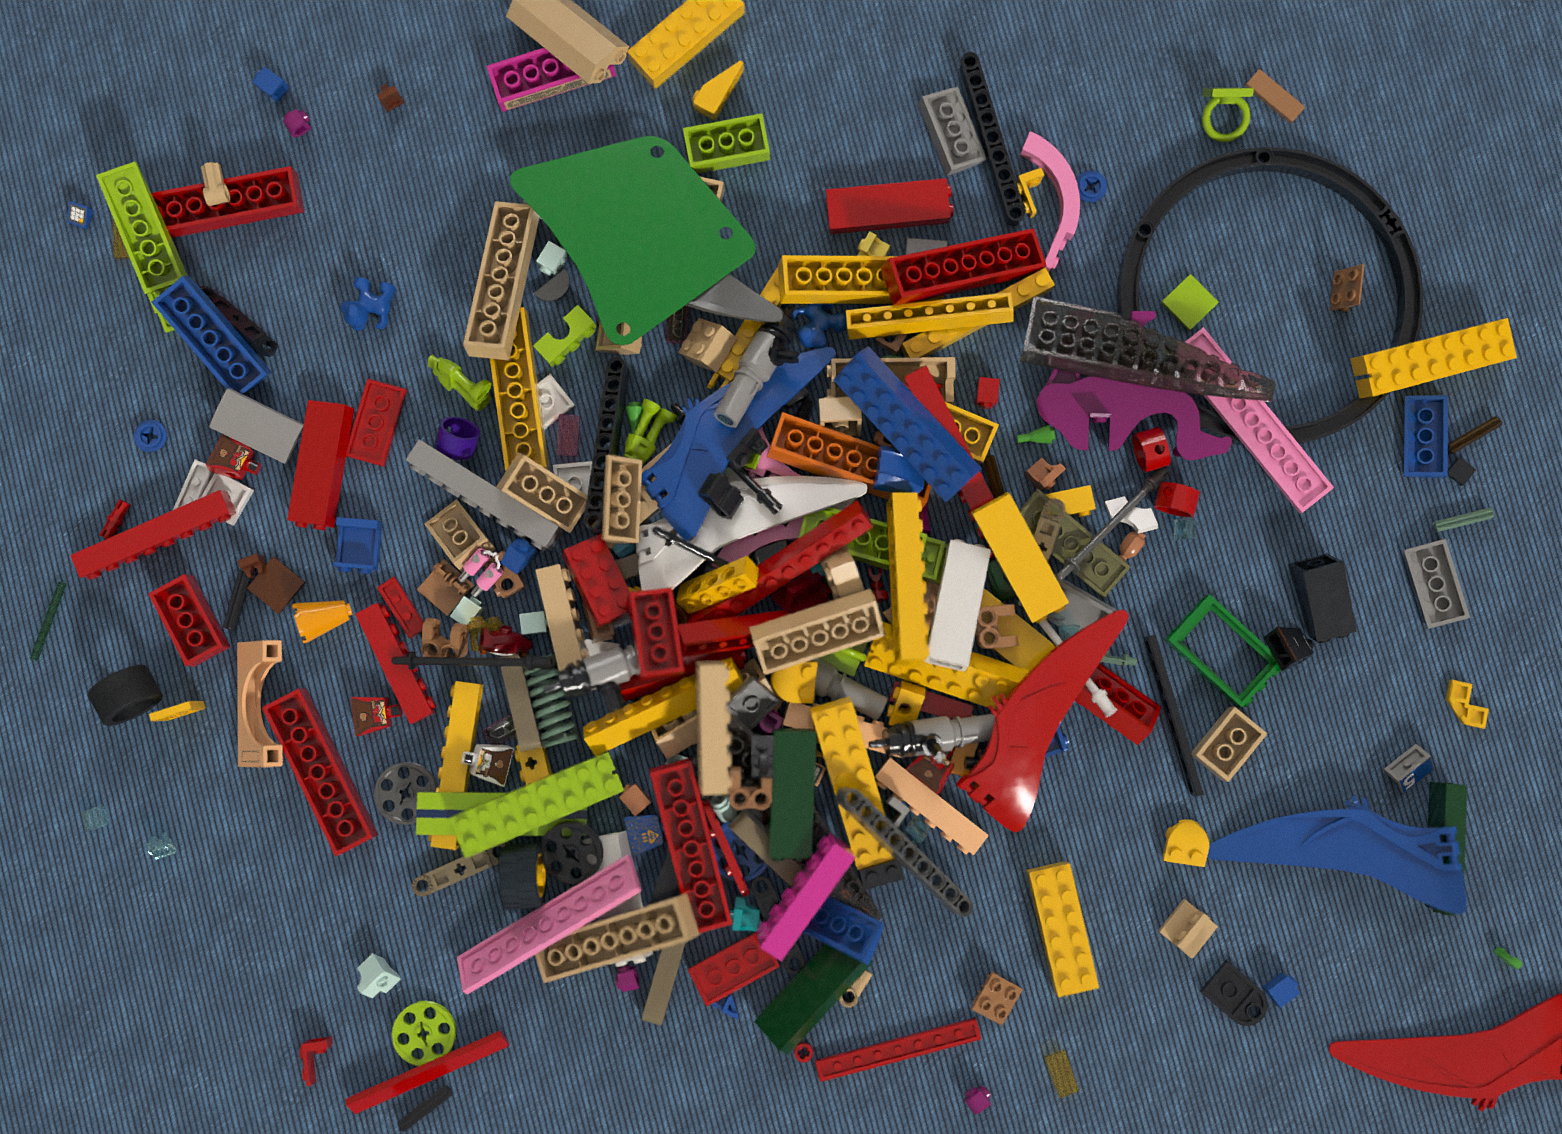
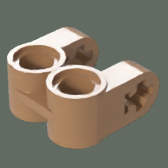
[976,604,1019,649]
[421,617,468,657]
[727,767,772,810]

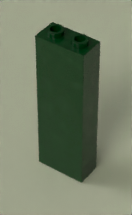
[767,728,817,861]
[1425,782,1467,916]
[754,944,874,1055]

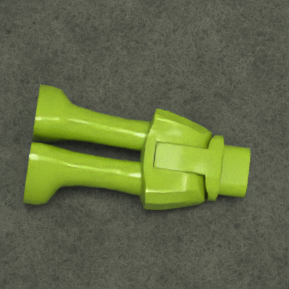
[428,355,492,411]
[623,399,677,465]

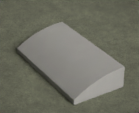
[209,387,304,464]
[1046,573,1117,635]

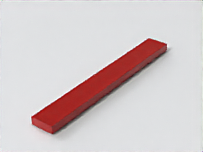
[815,1017,981,1082]
[345,1031,509,1114]

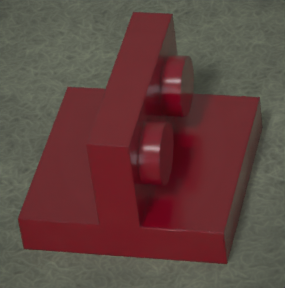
[771,572,830,615]

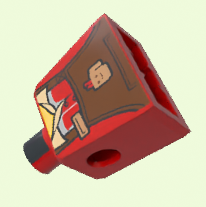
[206,434,261,480]
[351,697,402,736]
[906,749,955,796]

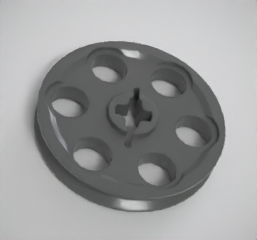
[374,762,437,825]

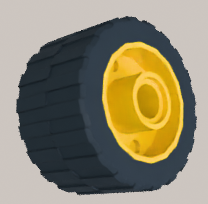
[499,844,547,909]

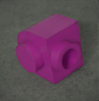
[283,109,312,137]
[757,710,783,736]
[615,964,640,992]
[964,1085,991,1115]

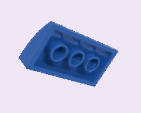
[1404,395,1448,478]
[802,896,884,965]

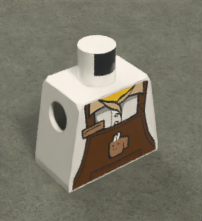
[461,744,514,787]

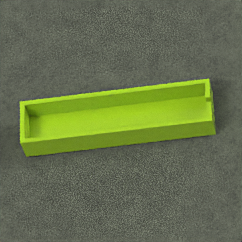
[449,751,624,858]

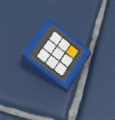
[67,201,94,230]

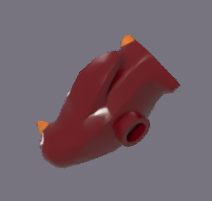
[478,625,533,658]

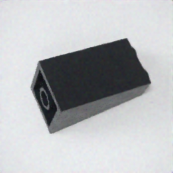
[1288,553,1357,643]

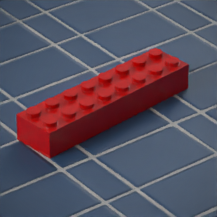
[151,166,305,238]
[881,228,1047,306]
[262,688,379,857]
[649,758,732,933]

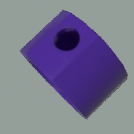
[434,417,480,460]

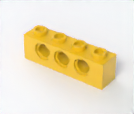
[677,556,759,614]

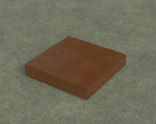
[247,557,306,614]

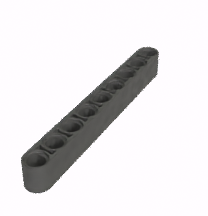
[836,787,974,917]

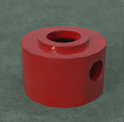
[1132,427,1171,473]
[1154,482,1200,518]

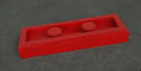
[377,576,424,639]

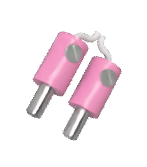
[458,548,504,597]

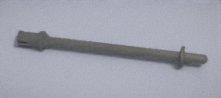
[1056,467,1170,580]

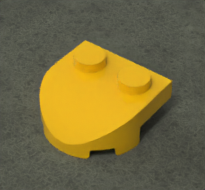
[771,661,818,703]
[1162,819,1209,867]

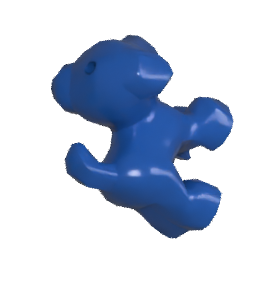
[339,277,396,331]
[791,304,847,348]

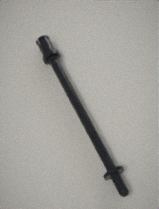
[671,403,783,515]
[652,526,783,597]
[391,652,553,671]

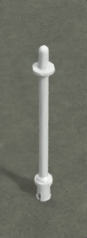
[1018,601,1118,717]

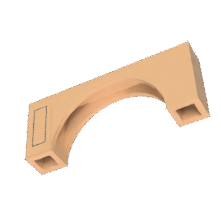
[237,641,283,767]

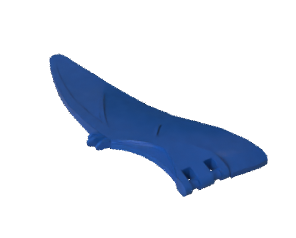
[641,347,836,541]
[1207,795,1467,914]

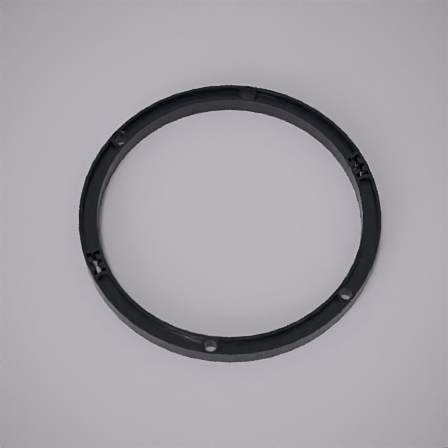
[1117,147,1423,446]

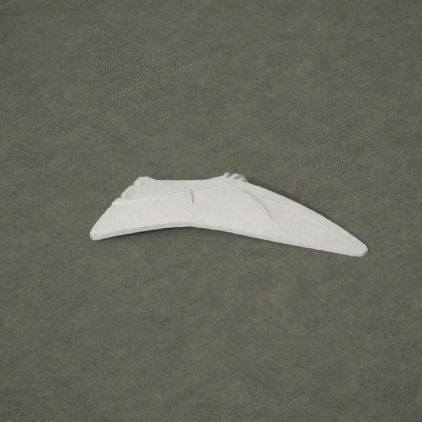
[635,476,868,591]

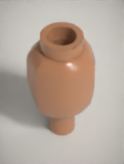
[1119,531,1146,561]

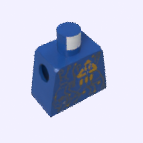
[624,814,665,856]

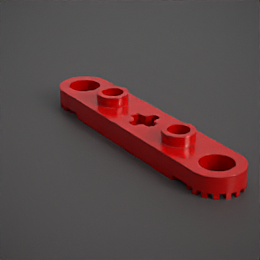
[702,799,750,898]

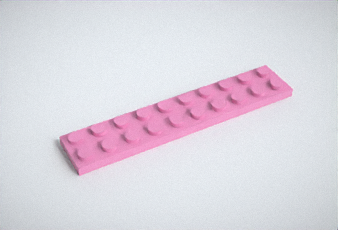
[1170,327,1334,514]
[457,855,641,995]

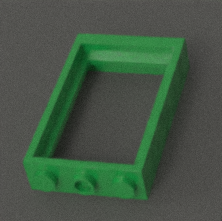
[1164,594,1281,708]

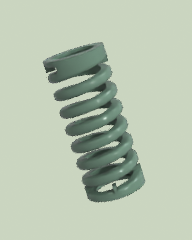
[523,654,579,748]

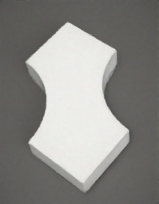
[1105,496,1158,534]

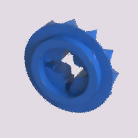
[1076,170,1107,203]
[134,420,168,452]

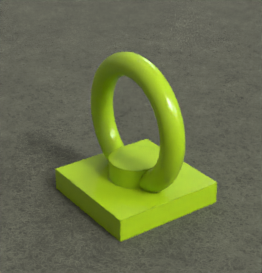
[1202,88,1254,142]
[818,641,868,677]

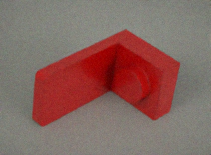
[299,1036,333,1086]

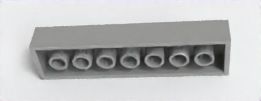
[406,439,564,551]

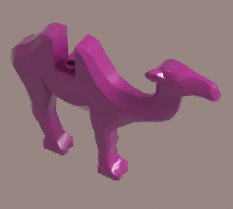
[1037,311,1232,460]

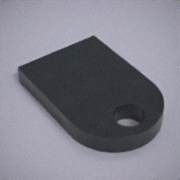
[1200,960,1268,1026]

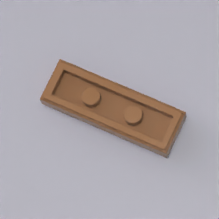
[1245,69,1305,124]

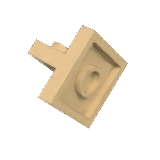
[1158,899,1218,959]

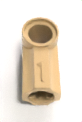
[201,162,230,206]
[839,970,873,1007]

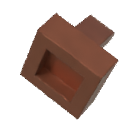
[377,83,405,112]
[238,553,267,578]

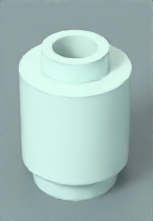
[710,794,738,822]

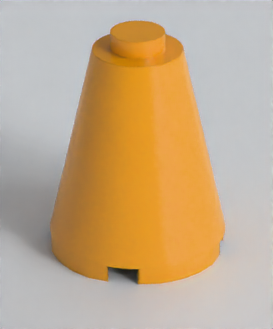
[292,600,353,644]

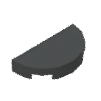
[534,269,570,302]

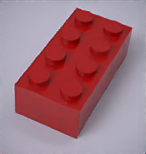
[562,533,630,629]
[148,574,231,667]
[627,587,684,680]

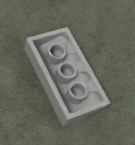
[917,86,987,176]
[1403,539,1470,629]

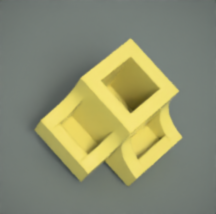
[857,231,890,256]

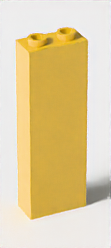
[971,492,1069,623]
[974,588,1056,671]

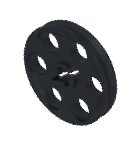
[540,821,603,884]

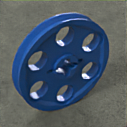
[711,820,768,881]

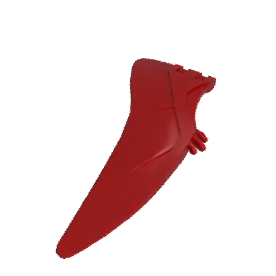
[956,609,1129,833]
[1328,993,1562,1111]

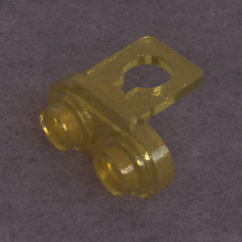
[467,616,504,651]

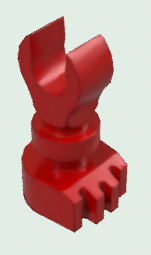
[868,566,889,602]

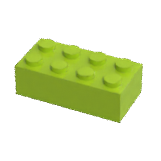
[683,113,770,174]

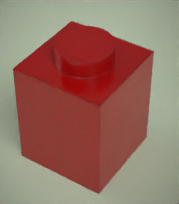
[975,377,1000,409]

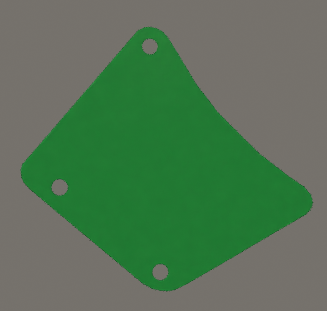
[510,136,756,345]

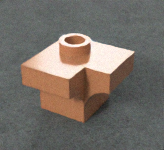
[1024,458,1066,491]

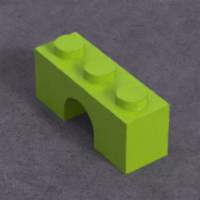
[533,305,596,367]

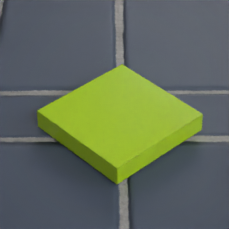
[1161,274,1219,331]

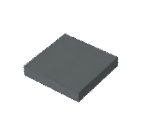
[726,675,781,730]

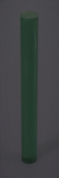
[30,581,67,661]

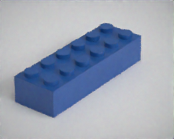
[151,276,273,395]

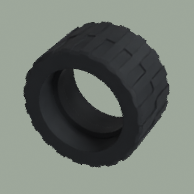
[87,665,163,726]

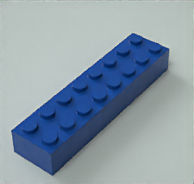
[834,347,982,502]

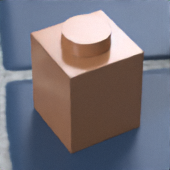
[619,783,652,816]

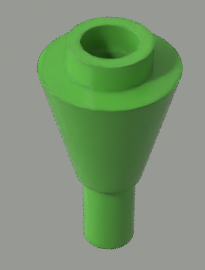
[625,402,643,434]
[1017,424,1056,444]

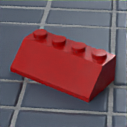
[1075,663,1162,745]

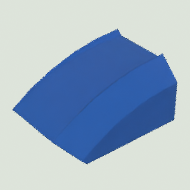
[873,445,925,493]

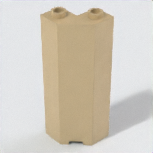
[506,0,629,84]
[827,357,956,404]

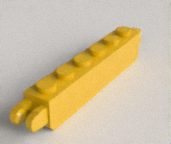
[707,268,782,389]

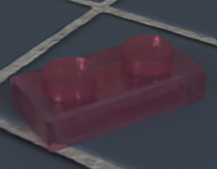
[556,414,580,457]

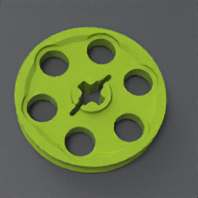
[392,1001,456,1066]

